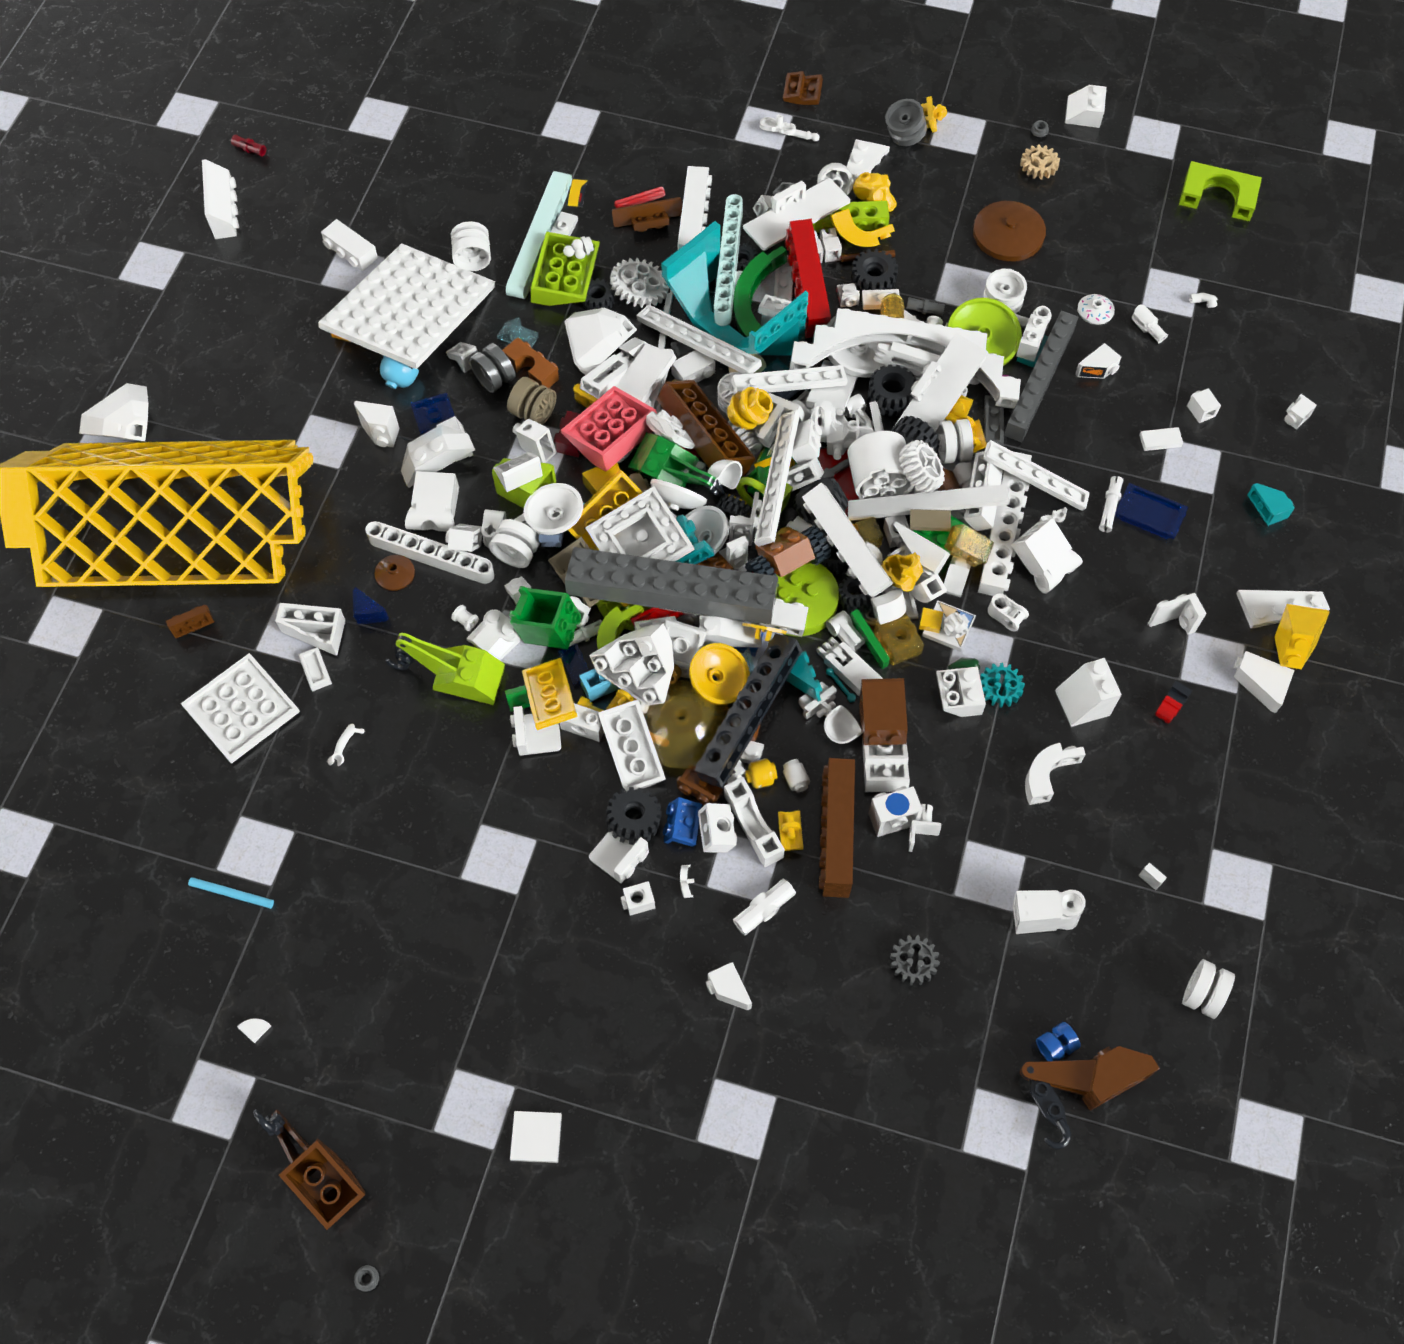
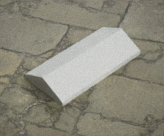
[598,700,666,791]

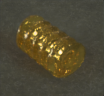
[880,293,904,318]

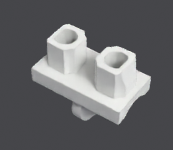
[799,682,837,720]

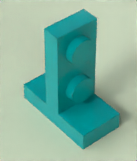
[675,514,715,564]

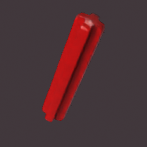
[614,186,665,208]

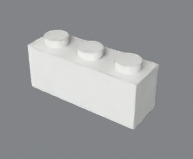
[321,219,378,271]

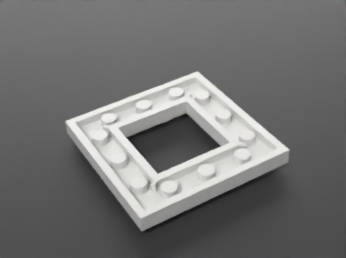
[585,486,695,562]

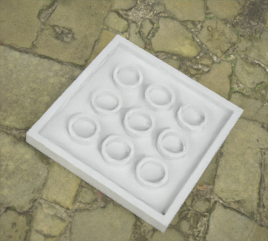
[181,653,300,764]

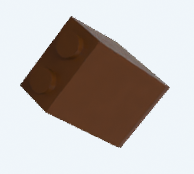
[859,678,908,745]

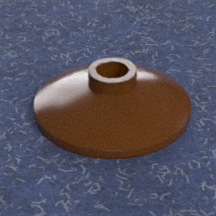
[375,555,415,591]

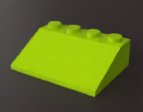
[531,231,600,306]

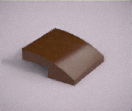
[783,71,823,105]

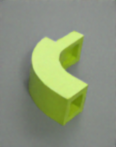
[597,604,644,649]

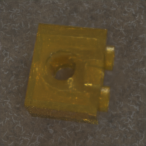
[873,612,924,666]

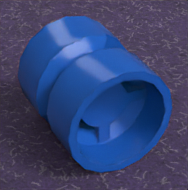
[1036,1022,1081,1061]

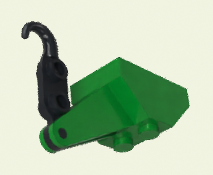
[628,432,729,497]

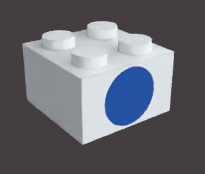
[868,786,923,837]

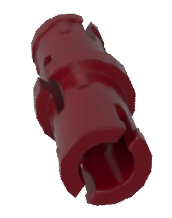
[231,134,266,156]

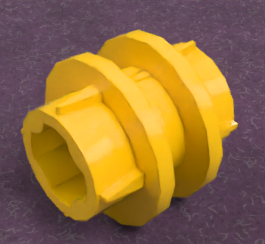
[727,387,773,430]

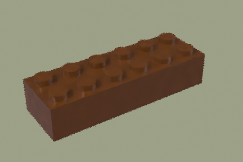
[656,380,756,476]
[819,758,855,898]

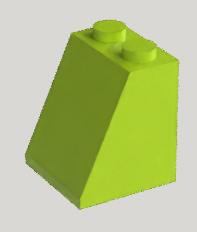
[492,458,556,508]

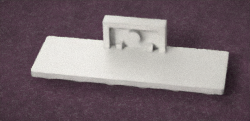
[743,178,850,251]
[895,333,988,433]

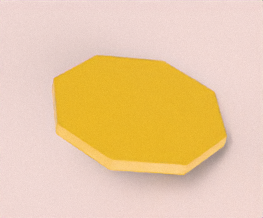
[742,623,787,641]

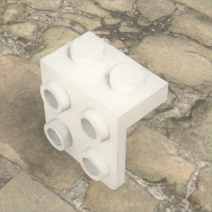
[510,706,561,756]
[589,831,649,884]

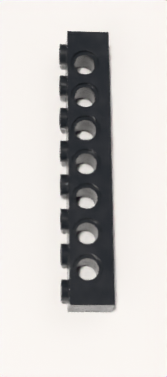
[695,633,802,789]

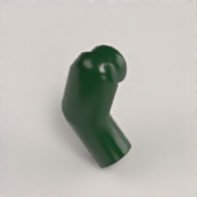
[948,657,980,670]

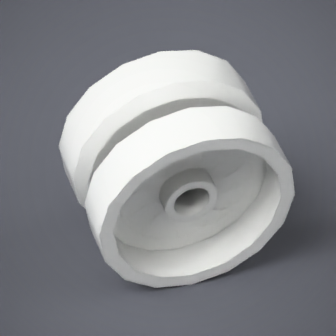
[983,269,1027,313]
[937,419,974,464]
[489,519,540,568]
[1182,959,1235,1019]

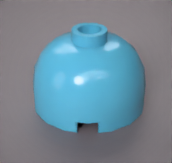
[380,356,419,389]

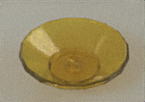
[643,680,729,769]

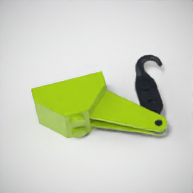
[385,633,505,705]

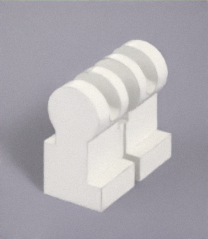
[814,228,842,263]

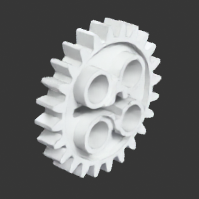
[610,258,669,308]

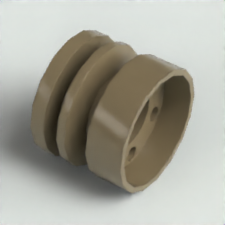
[507,377,556,425]

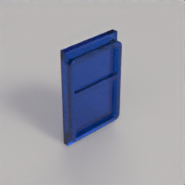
[1115,483,1188,539]

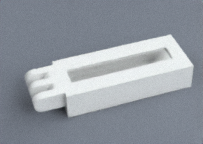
[874,341,941,377]
[580,351,635,399]
[816,637,883,696]

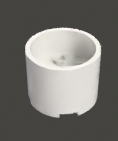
[847,431,914,499]

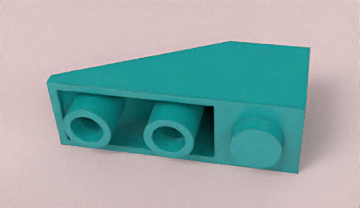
[786,651,822,702]

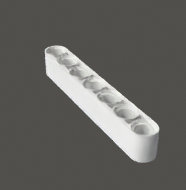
[365,521,495,584]

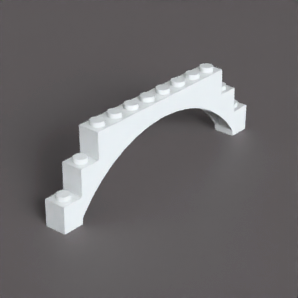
[789,308,1021,409]

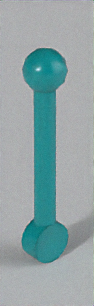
[826,667,856,703]

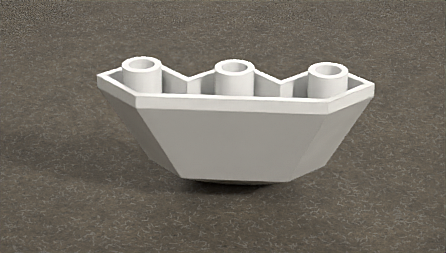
[564,308,637,375]
[79,383,148,442]
[589,623,674,706]

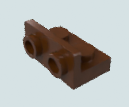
[166,605,214,638]

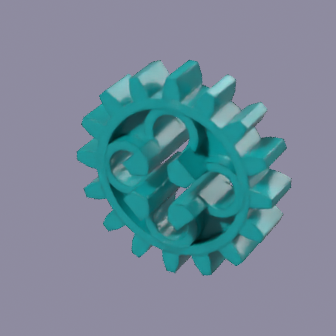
[980,663,1025,707]

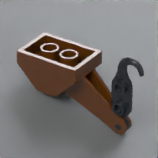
[1020,1046,1160,1149]
[253,1109,366,1230]

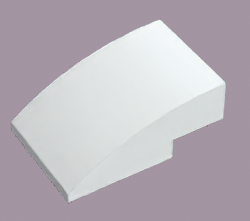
[862,737,910,792]

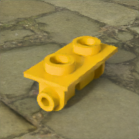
[963,416,987,453]

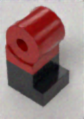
[1154,681,1192,724]

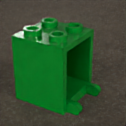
[509,586,581,649]

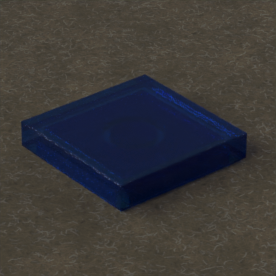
[410,393,455,436]

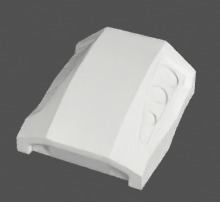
[646,410,695,449]

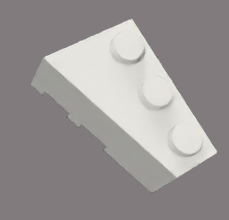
[276,603,345,656]

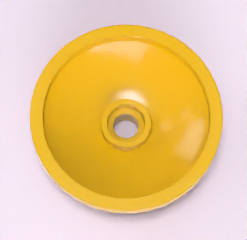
[689,643,750,705]

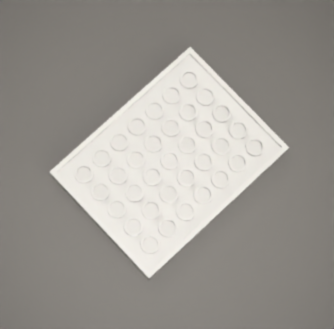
[318,244,495,369]

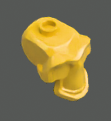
[853,172,896,212]
[881,552,923,592]

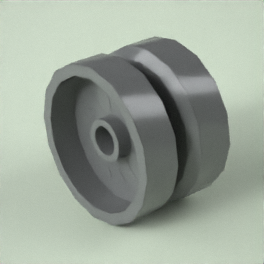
[885,99,927,146]
[469,343,516,393]

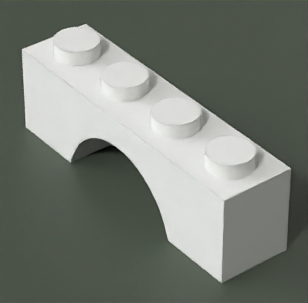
[724,777,785,868]

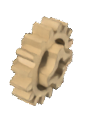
[1020,145,1060,179]

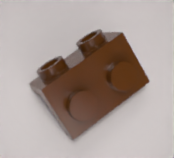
[677,764,727,805]

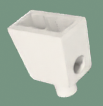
[512,419,557,463]

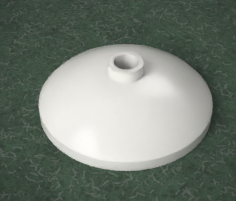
[650,479,707,511]
[524,483,583,535]
[685,506,729,554]

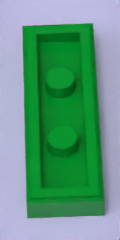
[850,609,890,669]

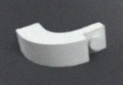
[887,545,947,603]
[1025,743,1086,805]

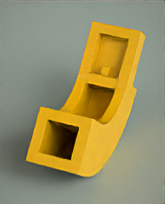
[830,209,894,247]

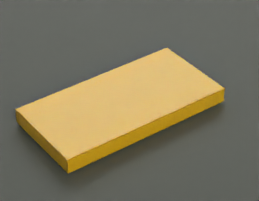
[522,658,578,730]

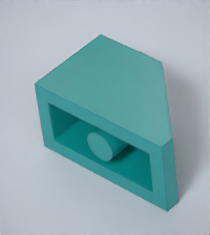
[1247,483,1295,526]

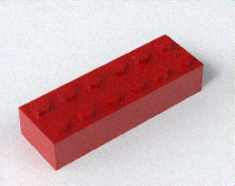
[785,218,831,338]

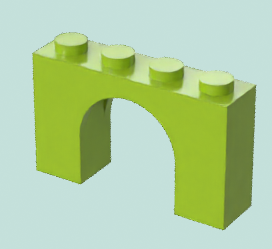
[1179,161,1262,221]

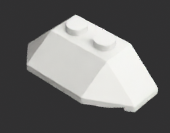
[401,425,475,487]

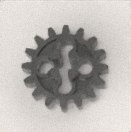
[890,935,940,985]

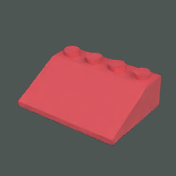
[561,386,657,472]

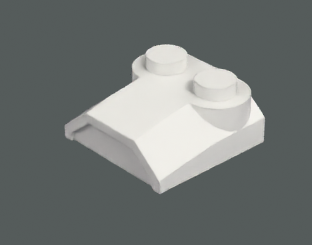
[466,610,522,660]

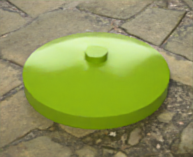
[947,298,1022,366]

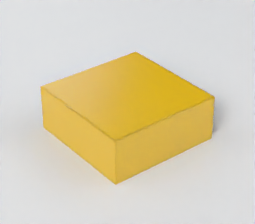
[919,608,944,633]

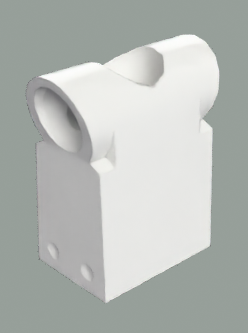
[405,471,459,532]
[1011,518,1083,594]
[1013,890,1085,934]

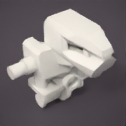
[811,400,874,460]

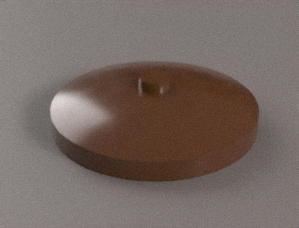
[973,201,1046,261]

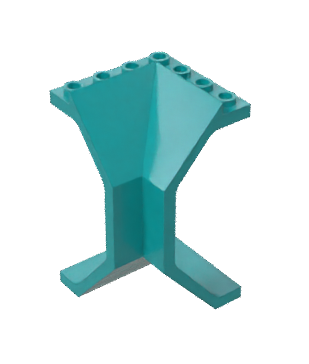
[661,221,808,355]

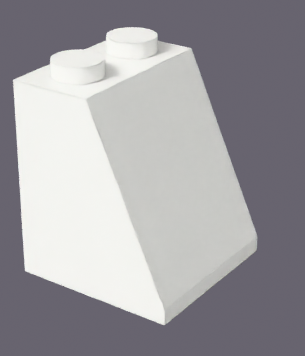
[1055,658,1122,727]

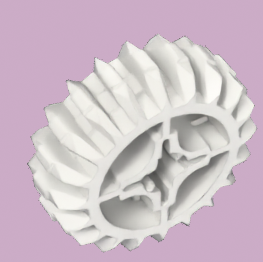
[899,440,945,493]

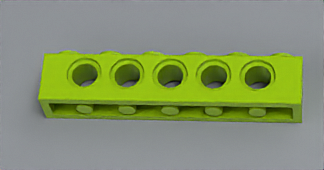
[813,201,889,233]

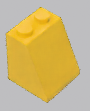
[1274,604,1329,669]

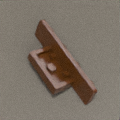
[611,197,683,232]

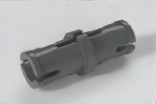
[906,297,945,316]

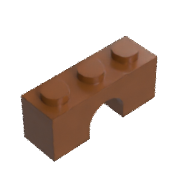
[502,337,559,388]

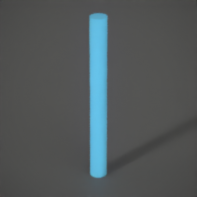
[188,877,274,909]

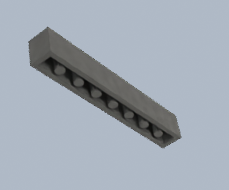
[1004,310,1079,442]

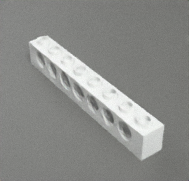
[978,451,1032,596]

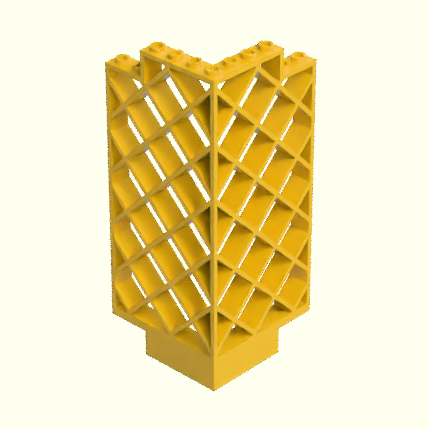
[0,440,313,587]

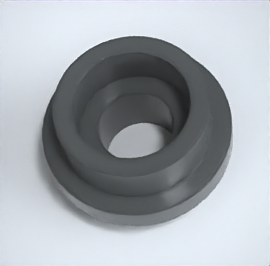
[1031,120,1049,137]
[354,1265,379,1292]

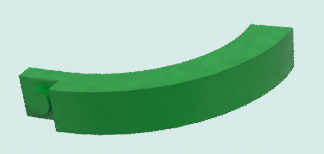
[733,246,788,337]

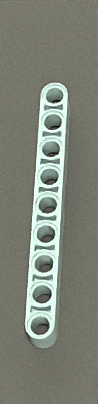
[506,171,572,299]
[714,194,743,326]

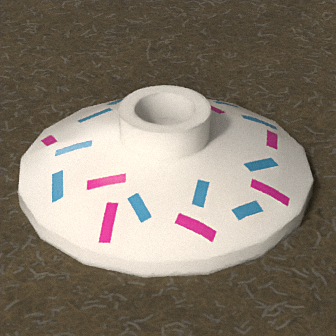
[1077,294,1115,325]

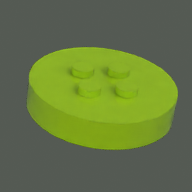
[776,561,839,637]

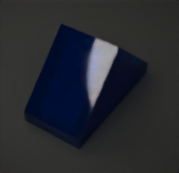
[353,587,389,624]

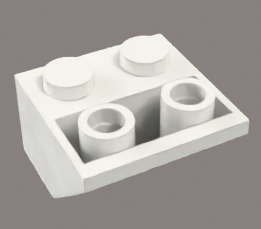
[936,667,986,717]

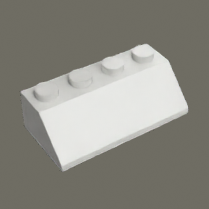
[202,160,239,239]

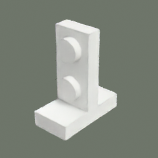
[757,393,806,448]
[719,536,748,572]

